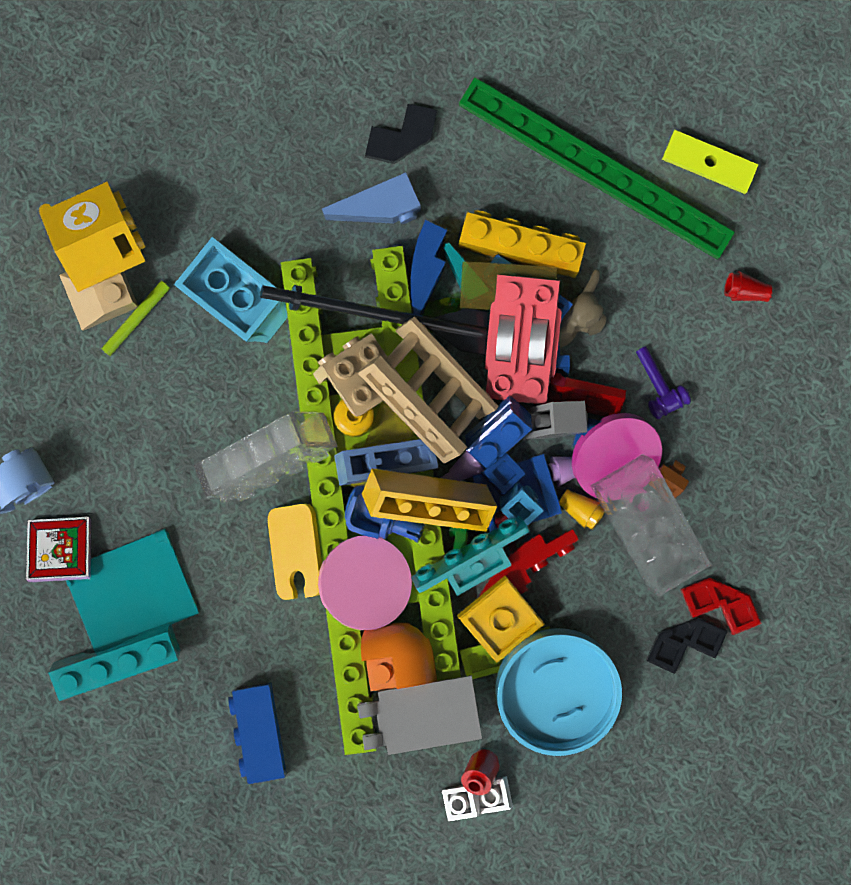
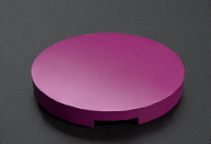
[572,413,662,500]

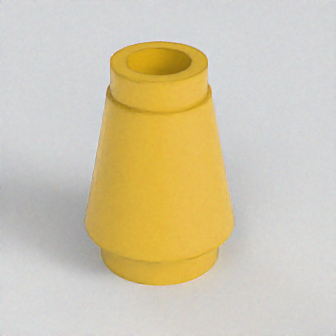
[559,489,606,530]

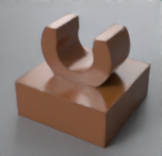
[647,460,689,500]

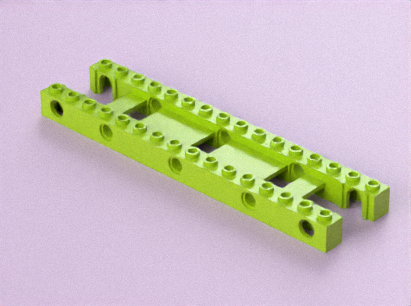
[281,246,461,755]

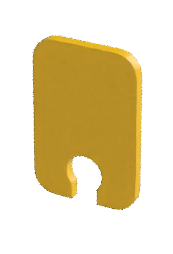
[268,504,322,600]

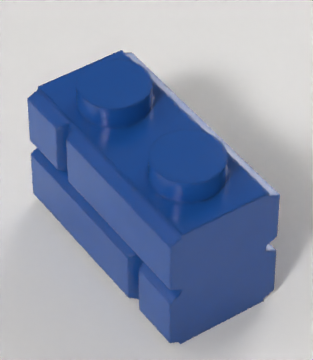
[466,395,532,469]

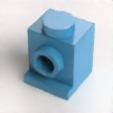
[499,482,544,525]

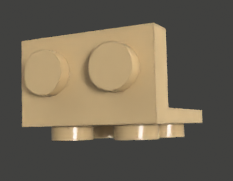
[313,333,401,417]

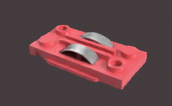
[485,274,562,405]

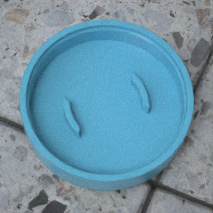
[495,628,622,756]

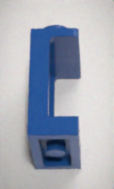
[472,454,562,533]

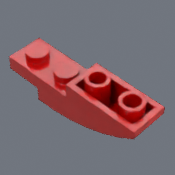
[478,529,579,597]

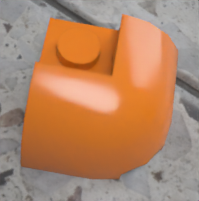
[361,622,437,691]

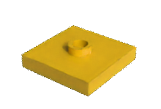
[457,576,545,663]

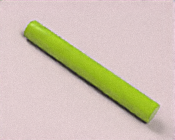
[101,280,170,356]

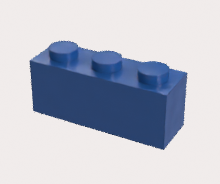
[228,682,287,784]

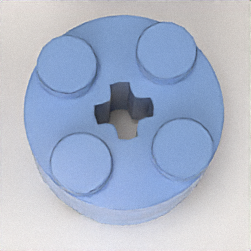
[0,447,55,514]

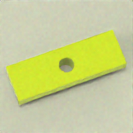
[661,130,759,194]

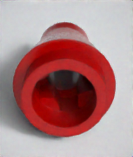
[724,271,773,302]

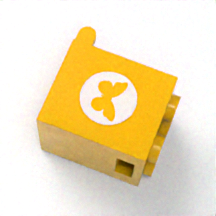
[39,182,145,292]

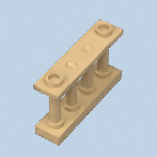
[358,316,499,463]

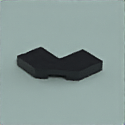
[365,104,437,164]
[646,618,728,674]

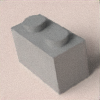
[524,401,588,440]

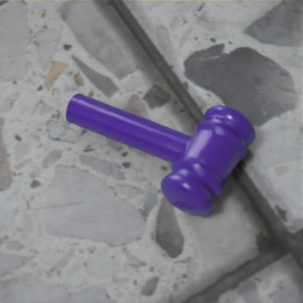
[636,346,691,420]

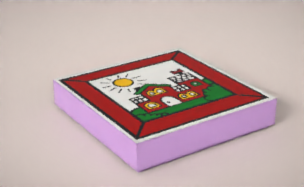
[26,517,91,582]

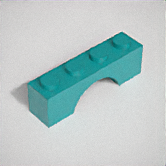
[48,623,180,701]

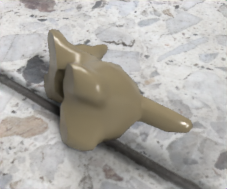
[559,270,606,348]

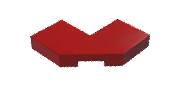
[680,578,761,635]

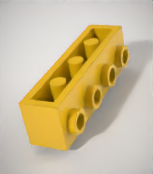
[459,210,586,278]
[362,468,497,532]

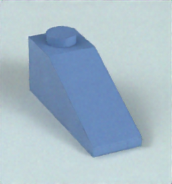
[322,173,421,224]
[334,439,438,486]

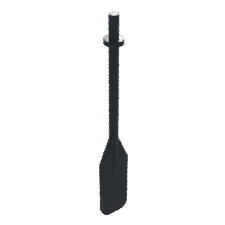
[260,285,490,356]

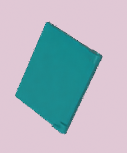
[66,528,199,653]

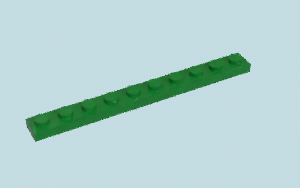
[459,77,735,260]

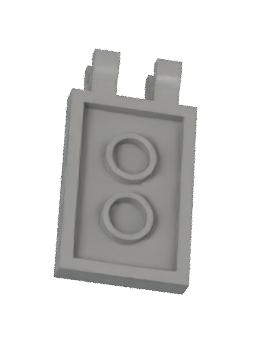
[357,675,482,755]

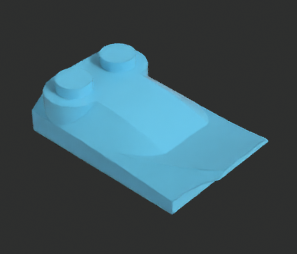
[174,237,288,343]

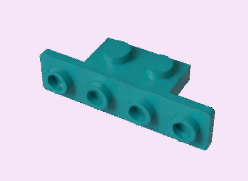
[411,516,530,596]

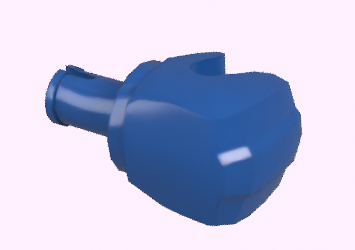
[345,486,425,543]

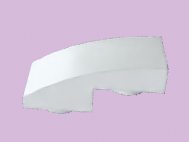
[442,776,513,821]

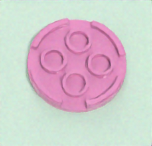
[318,536,412,630]

